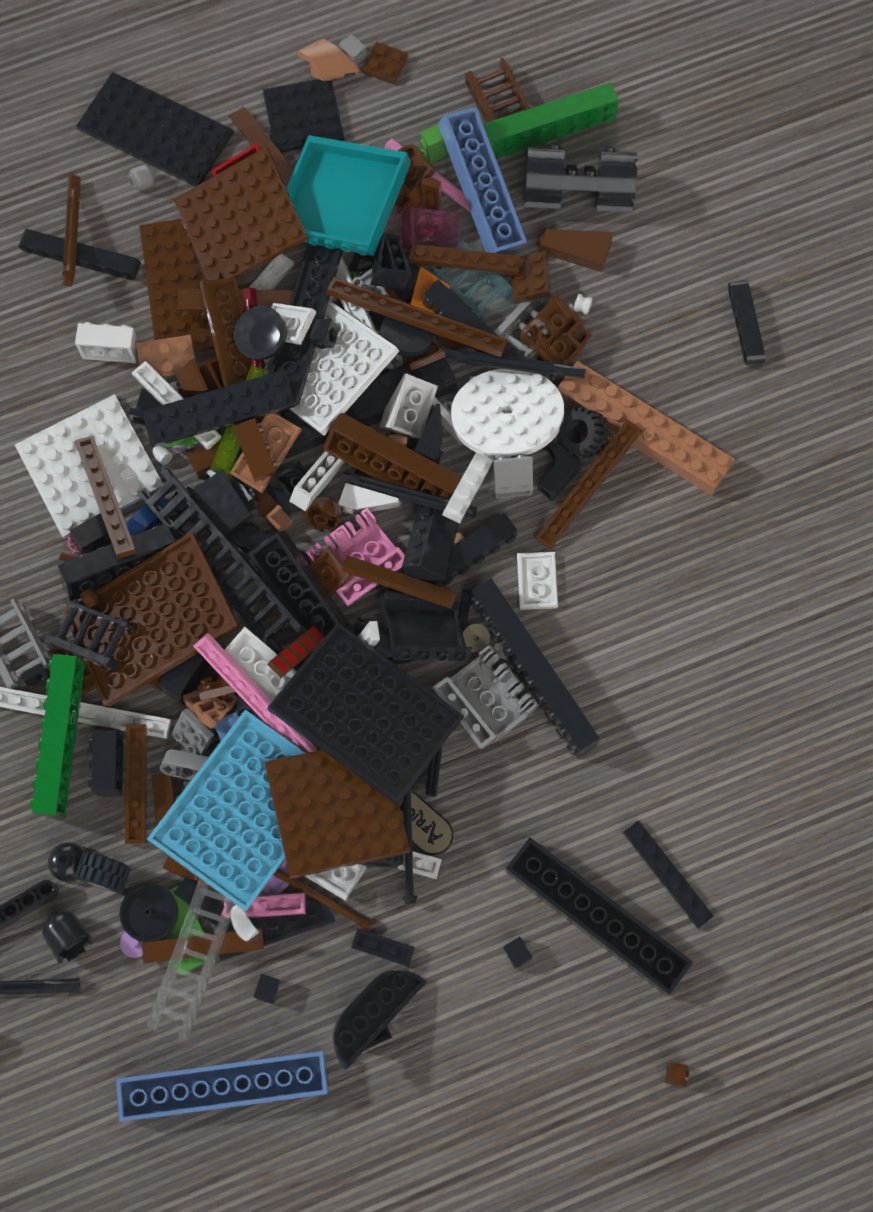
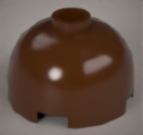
[303,496,342,532]

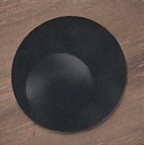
[234,306,287,361]
[380,316,435,356]
[119,883,179,942]

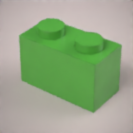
[419,124,448,164]

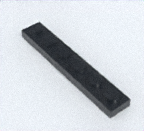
[623,820,714,929]

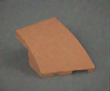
[298,39,360,81]
[183,690,238,728]

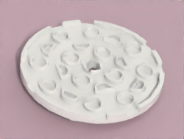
[451,369,564,458]

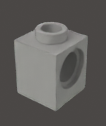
[339,34,367,66]

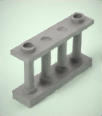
[494,297,574,360]
[0,599,52,690]

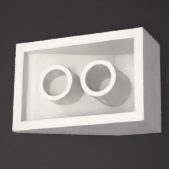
[379,374,438,439]

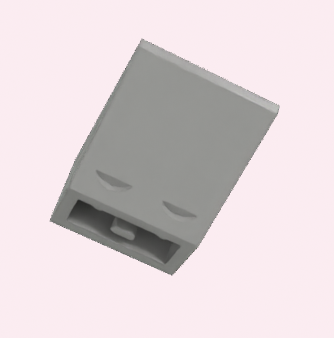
[493,454,533,499]

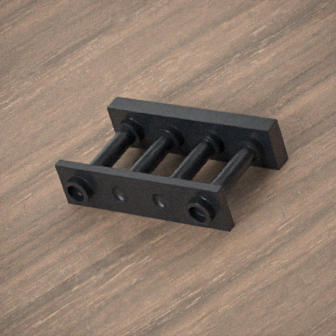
[44,599,135,671]

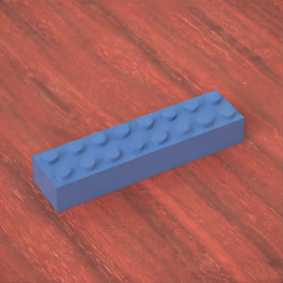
[438,107,527,254]

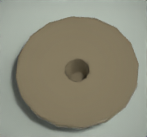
[463,624,490,652]

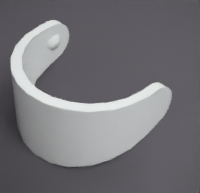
[231,905,259,941]

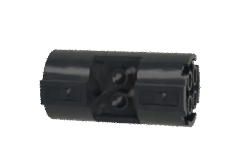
[524,144,638,213]

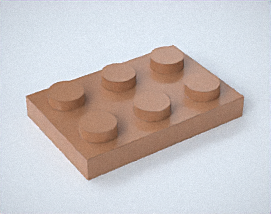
[136,335,196,377]

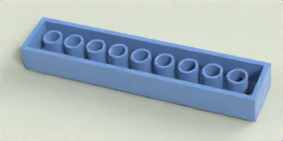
[116,1051,329,1122]

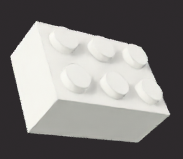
[75,322,139,363]

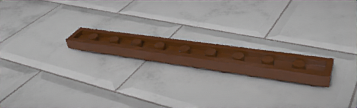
[327,277,508,357]

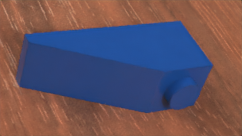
[126,498,168,537]

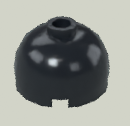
[47,842,85,883]

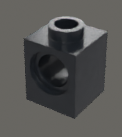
[310,319,339,349]

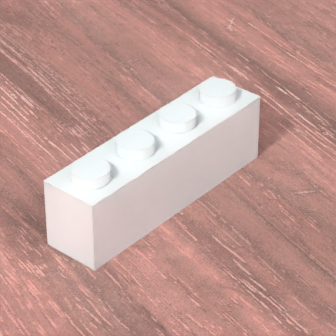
[290,451,344,511]

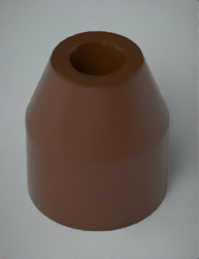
[80,588,99,609]

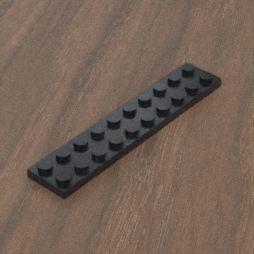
[269,243,343,405]

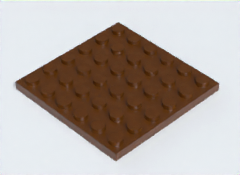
[173,147,308,280]
[265,750,410,879]

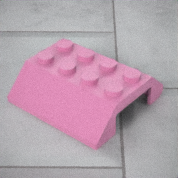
[305,508,405,607]

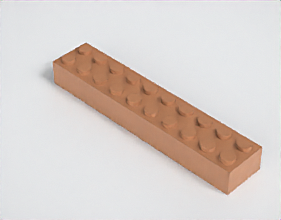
[557,361,735,496]

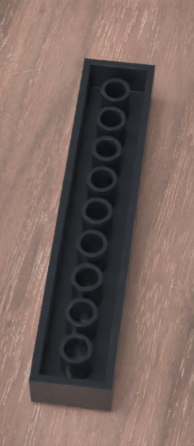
[279,357,457,459]
[470,578,600,759]
[505,837,693,997]

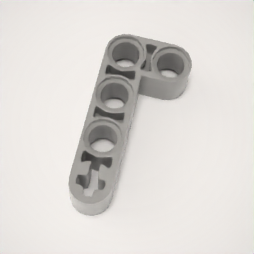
[160,749,209,780]

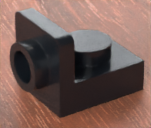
[20,664,51,686]

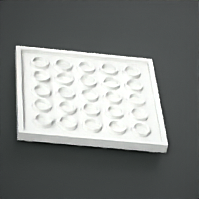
[264,300,399,436]
[15,394,163,539]

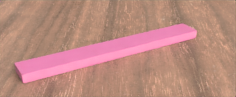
[193,633,317,753]

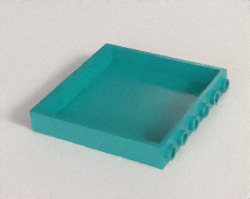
[286,135,411,256]

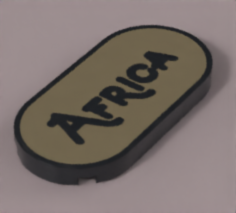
[399,791,454,855]

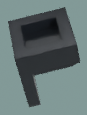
[503,936,533,970]
[253,974,280,1005]

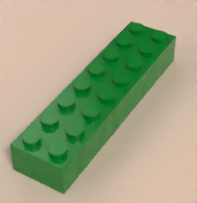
[483,82,619,160]
[30,654,85,817]

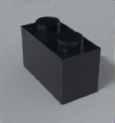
[70,513,111,554]

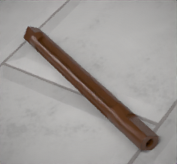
[62,174,81,287]

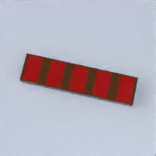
[267,626,325,678]

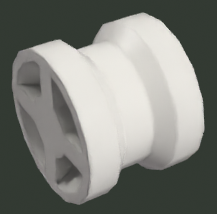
[574,294,593,315]

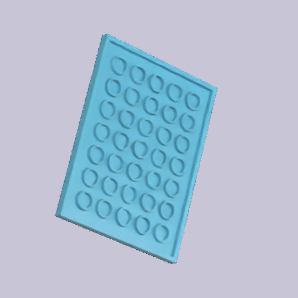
[147,710,305,912]

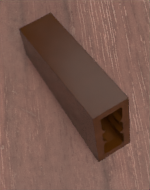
[538,229,614,272]

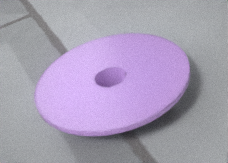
[120,932,143,958]

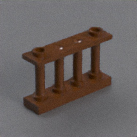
[465,58,533,123]

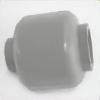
[127,164,155,191]

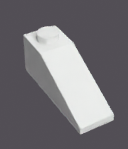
[339,483,402,515]

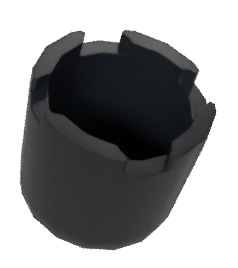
[42,911,93,963]

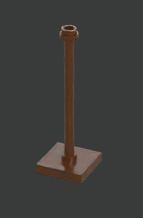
[273,869,373,931]

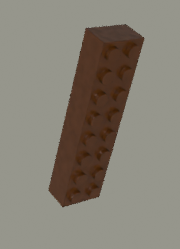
[323,413,462,499]

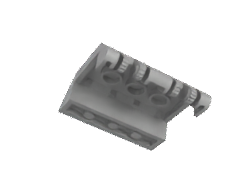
[432,645,539,749]

